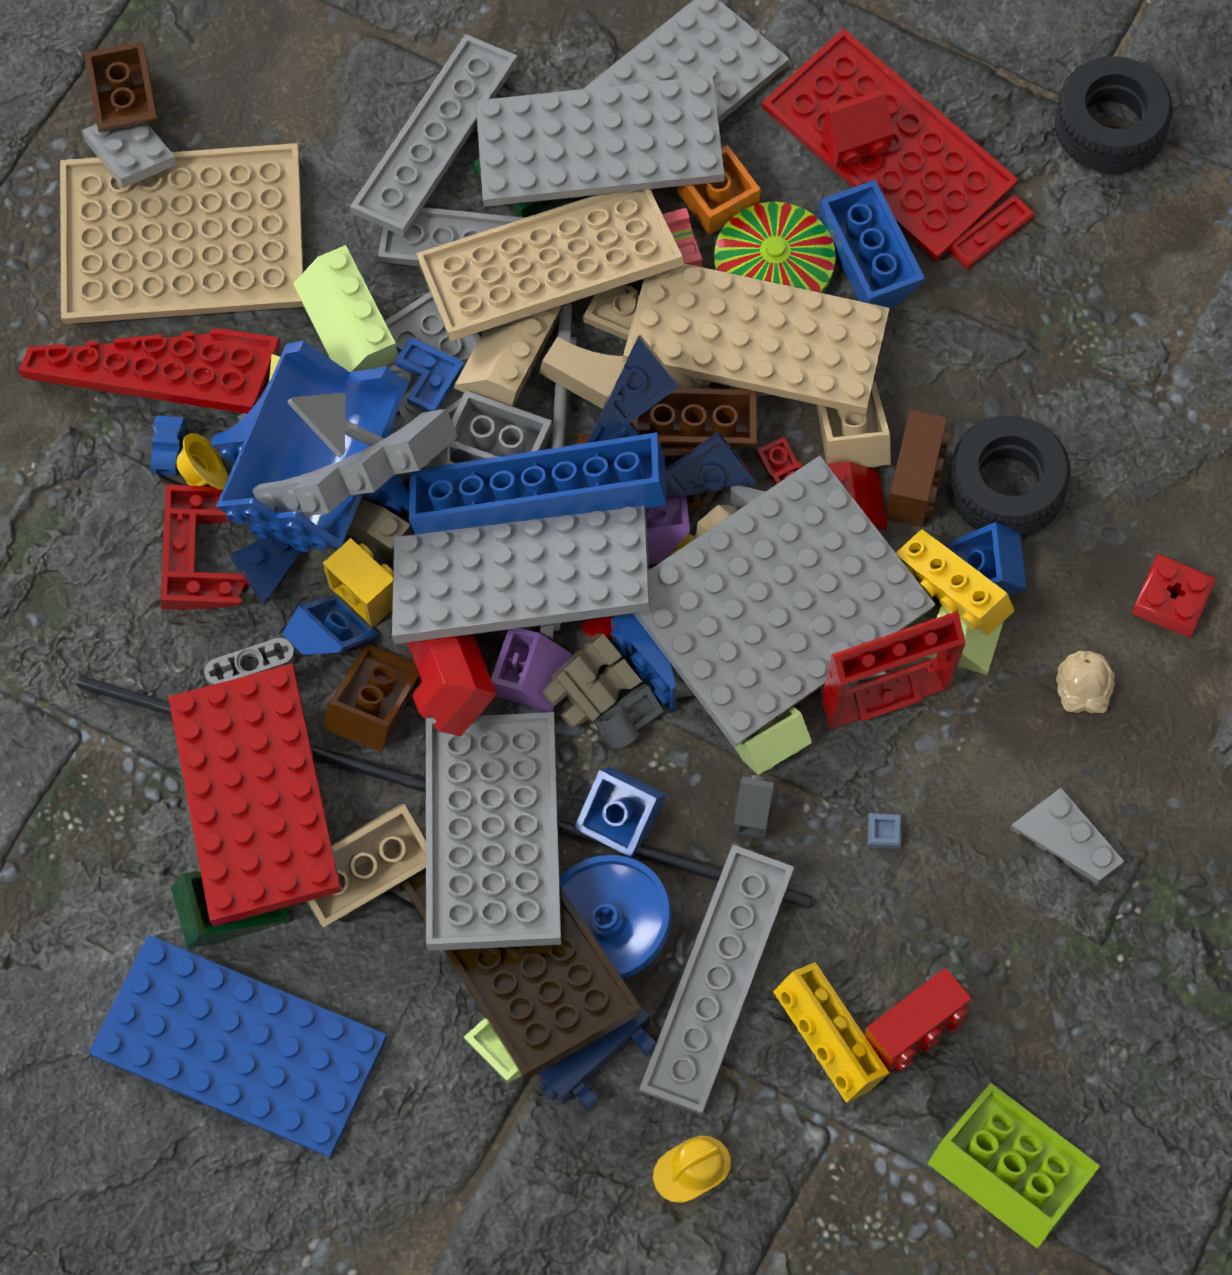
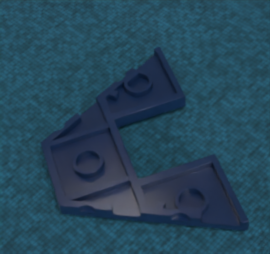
[587,335,757,497]

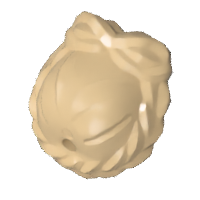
[1056,651,1115,713]

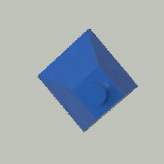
[282,594,379,655]

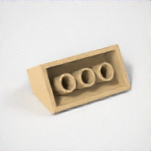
[454,305,562,407]
[306,804,426,927]

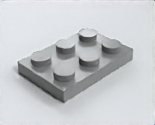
[82,123,176,188]

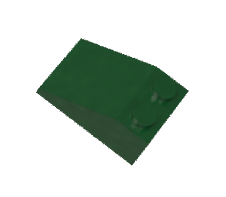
[171,871,290,948]

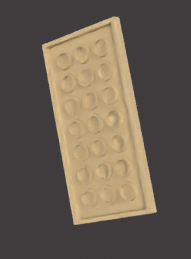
[416,189,684,341]
[623,264,889,415]

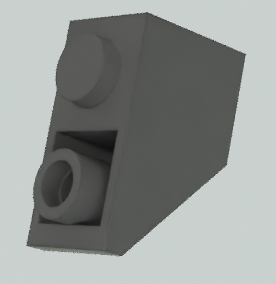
[733,775,774,840]

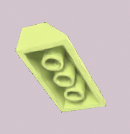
[293,245,398,372]

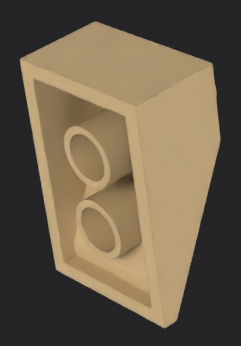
[816,381,891,468]

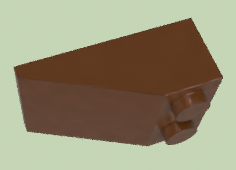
[84,41,157,132]
[323,643,420,753]

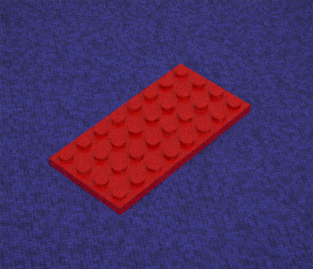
[761,28,1018,261]
[168,664,342,926]

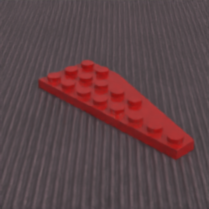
[19,328,281,414]

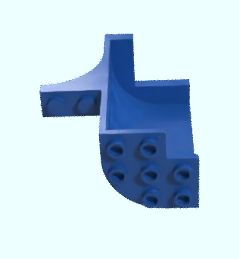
[210,341,410,552]

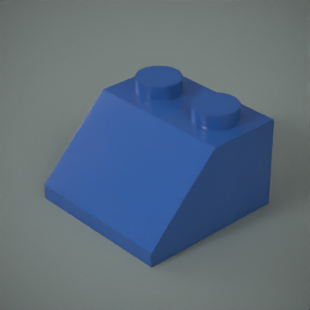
[948,522,1026,596]
[574,767,667,857]

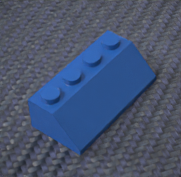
[818,180,925,308]

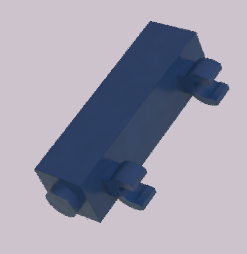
[538,1007,656,1111]

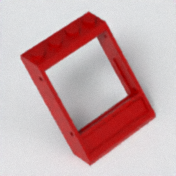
[822,611,966,729]

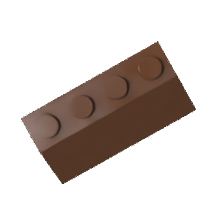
[632,388,757,447]

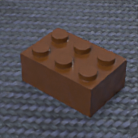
[886,410,951,527]

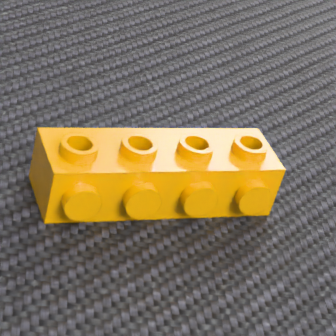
[896,529,1015,636]
[773,962,889,1103]

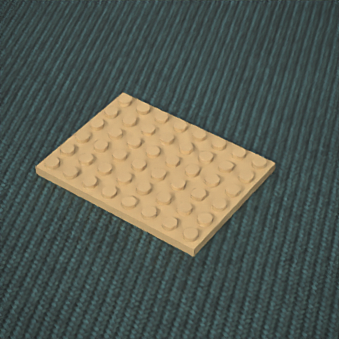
[60,143,304,324]

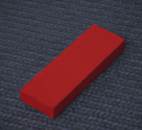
[948,194,1035,271]

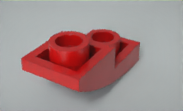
[756,436,803,486]

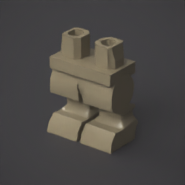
[541,633,642,728]

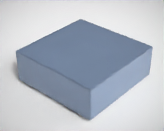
[867,813,901,849]

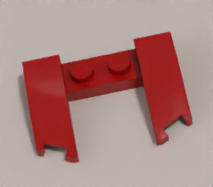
[161,485,250,610]

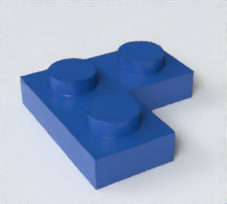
[395,337,464,412]

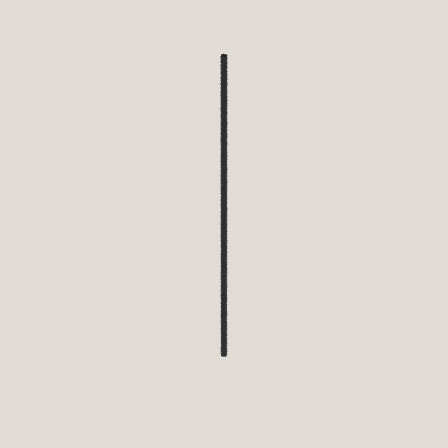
[77,675,813,909]

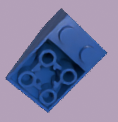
[610,613,676,712]

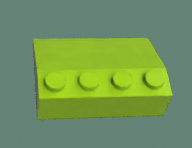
[927,1083,1100,1249]

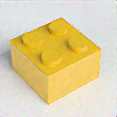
[323,538,395,628]

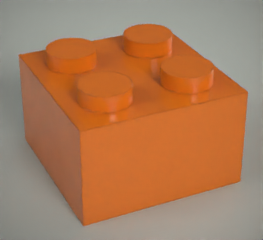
[677,145,761,236]

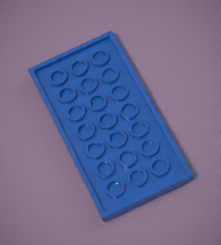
[89,935,387,1159]

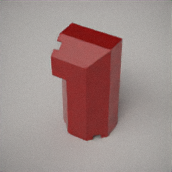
[407,634,497,737]

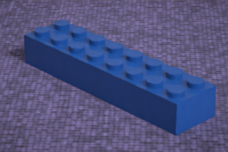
[409,432,666,534]

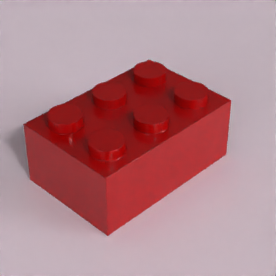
[865,967,971,1075]

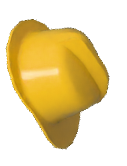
[176,433,229,490]
[653,1135,731,1203]

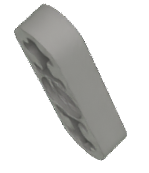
[204,638,295,686]

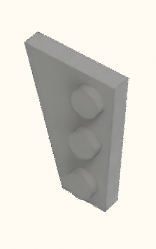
[1010,788,1124,884]

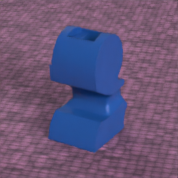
[151,415,188,476]

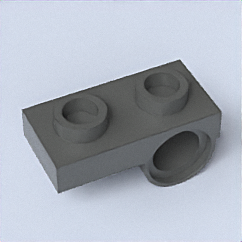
[593,684,664,748]

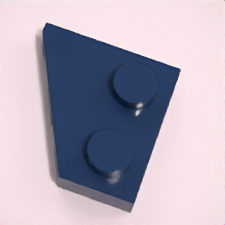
[231,537,301,605]

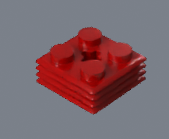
[1132,554,1216,637]

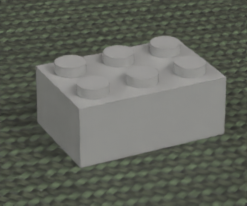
[450,390,552,463]

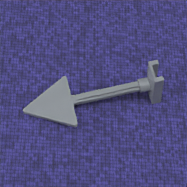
[288,393,457,492]

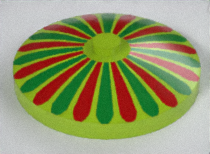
[714,202,835,293]

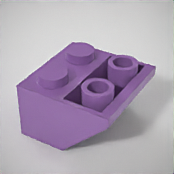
[491,628,572,712]

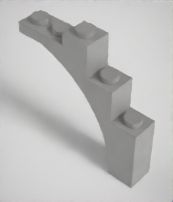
[252,409,458,517]

